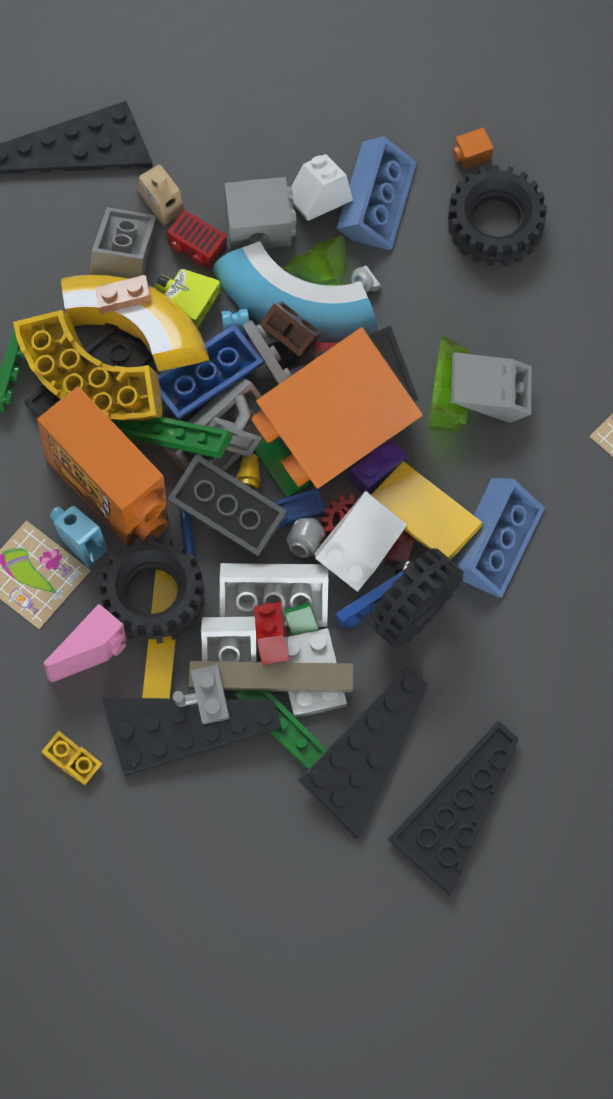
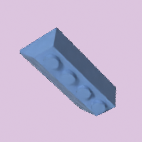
[337,136,417,250]
[451,478,545,598]

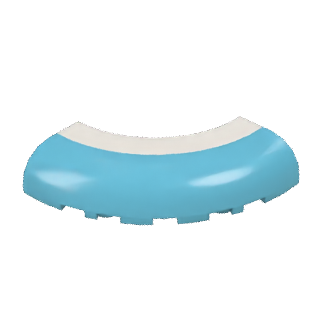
[213,241,379,343]

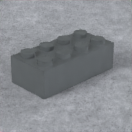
[168,454,288,558]

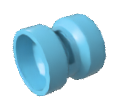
[221,309,249,335]

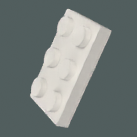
[282,628,347,718]

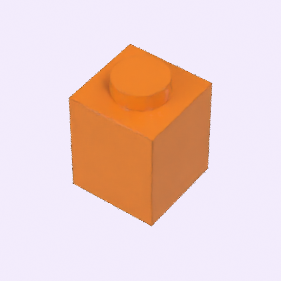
[452,127,494,170]

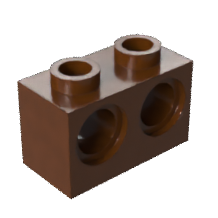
[259,301,323,356]

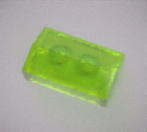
[428,336,470,433]

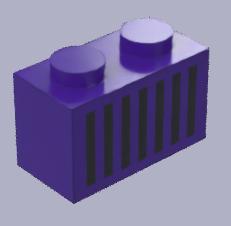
[350,438,408,495]

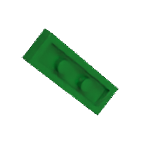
[0,331,25,413]

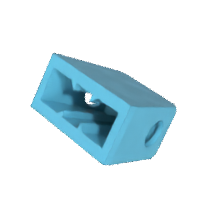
[50,506,109,568]

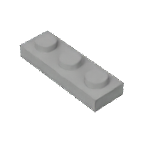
[243,320,292,385]

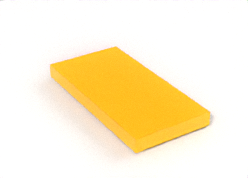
[371,461,483,560]

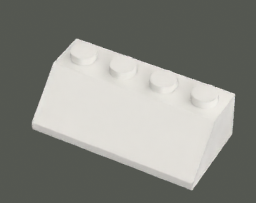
[220,563,328,627]

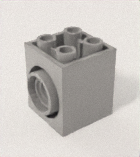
[224,177,296,252]

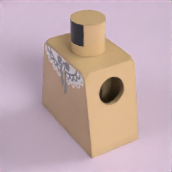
[137,165,184,226]

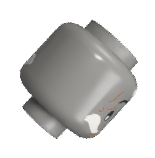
[287,518,326,558]

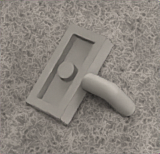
[208,395,262,457]
[173,664,230,725]

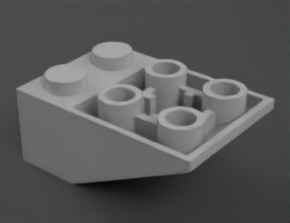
[451,353,532,423]

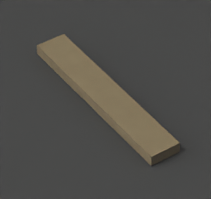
[189,661,353,692]

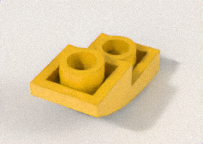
[41,731,102,785]

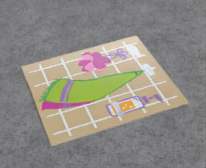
[0,520,91,629]

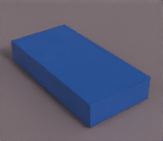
[273,488,325,528]

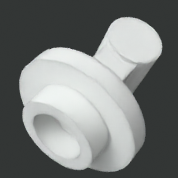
[352,266,381,292]

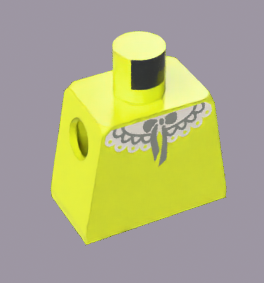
[155,269,221,329]

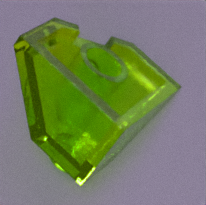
[282,235,346,286]

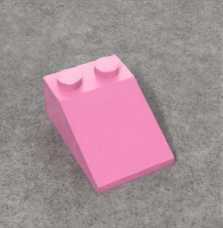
[43,604,126,683]

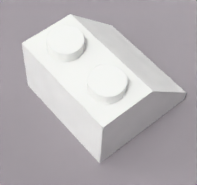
[292,154,353,221]
[201,617,257,662]

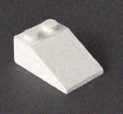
[315,491,407,592]

